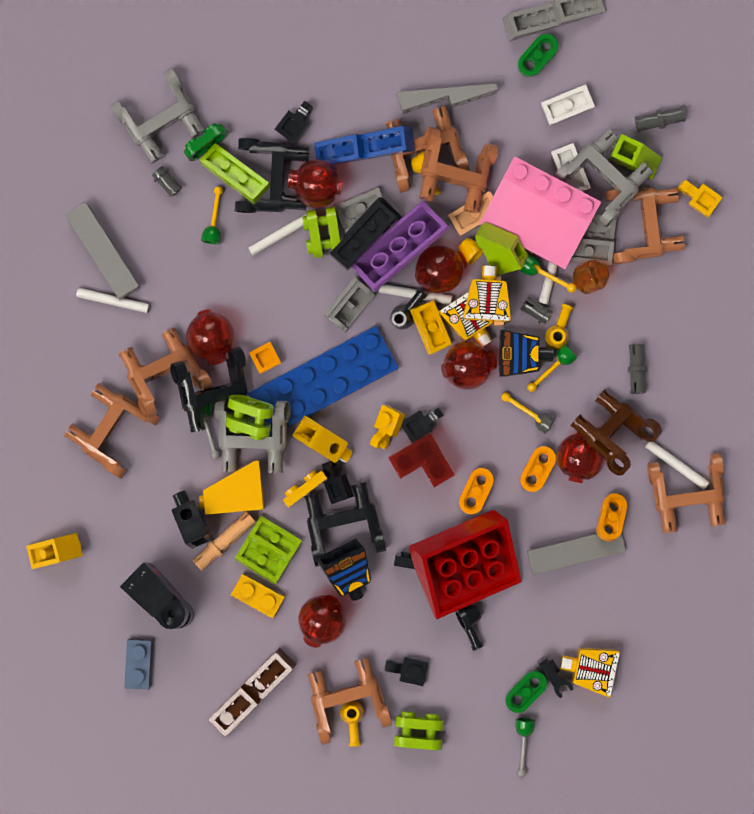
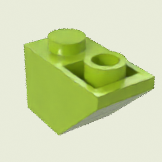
[608,134,662,180]
[475,222,528,276]

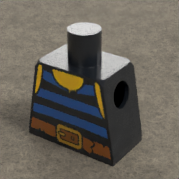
[499,330,554,377]
[171,490,214,549]
[315,538,371,601]

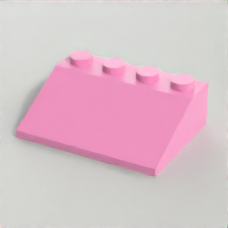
[479,156,601,270]

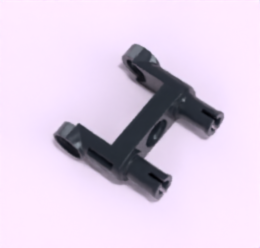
[235,138,309,213]
[170,346,249,432]
[304,482,386,567]

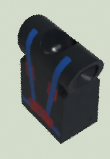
[120,562,194,629]

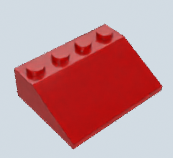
[409,510,522,619]

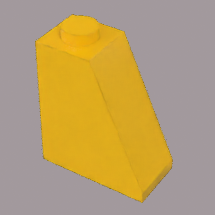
[199,461,265,515]

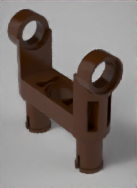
[570,389,662,476]

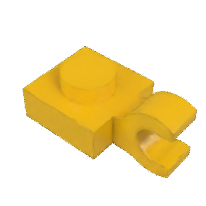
[677,180,723,218]
[370,404,406,449]

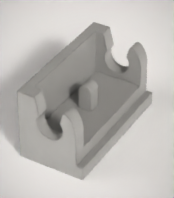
[324,277,375,333]

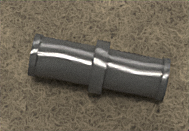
[635,106,686,132]
[628,344,647,394]

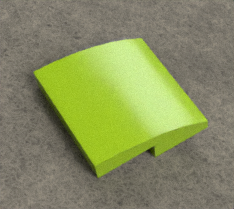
[234,516,302,584]

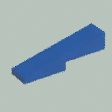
[314,126,415,167]

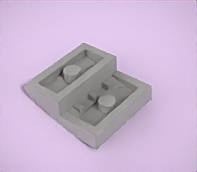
[334,187,394,235]
[570,213,617,265]

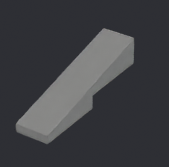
[502,0,605,42]
[396,84,498,114]
[65,202,140,300]
[527,530,626,575]

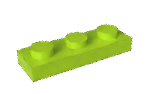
[199,143,270,204]

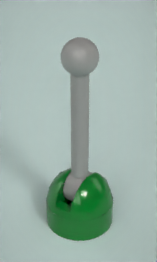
[201,404,220,459]
[515,718,535,778]

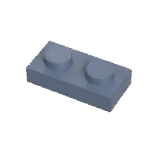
[124,639,152,690]

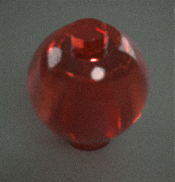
[288,159,344,208]
[415,245,468,294]
[186,310,235,366]
[441,341,497,390]
[557,431,605,483]
[298,595,347,648]

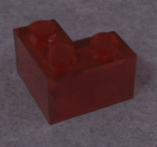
[388,433,455,487]

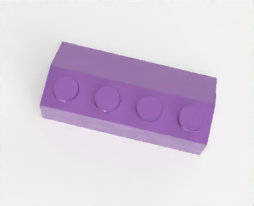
[352,201,450,292]

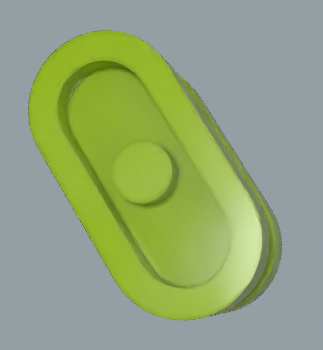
[302,207,340,259]
[225,395,274,440]
[393,711,444,750]

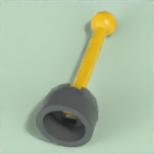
[501,392,556,434]

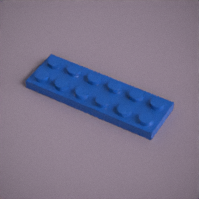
[248,326,399,435]

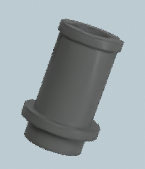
[152,166,182,198]
[520,297,553,324]

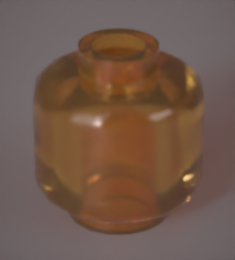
[573,259,609,294]

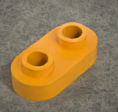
[520,446,556,492]
[459,468,494,514]
[596,493,627,542]

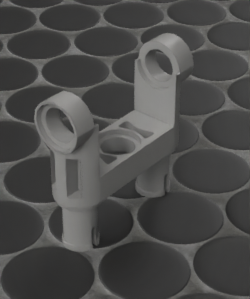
[110,67,205,164]
[554,129,653,227]
[214,400,291,473]

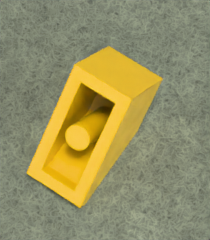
[26,533,83,569]

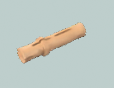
[192,511,256,571]

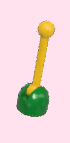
[201,186,223,245]
[520,255,577,293]
[527,344,577,392]

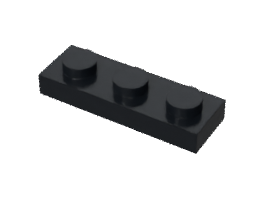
[330,201,397,271]

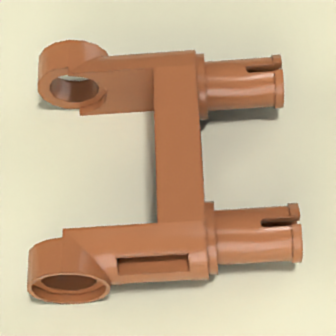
[385,106,470,193]
[419,127,498,213]
[605,187,685,264]
[118,327,212,419]
[64,383,161,479]
[647,453,726,533]
[307,657,392,745]

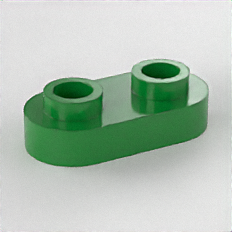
[517,34,558,78]
[184,123,228,161]
[505,670,547,713]

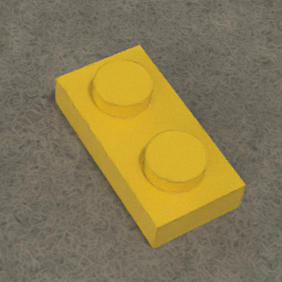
[410,300,452,355]
[283,470,327,508]
[231,574,285,618]

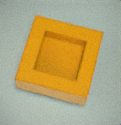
[249,342,281,374]

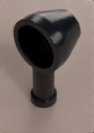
[390,288,427,330]
[455,605,484,651]

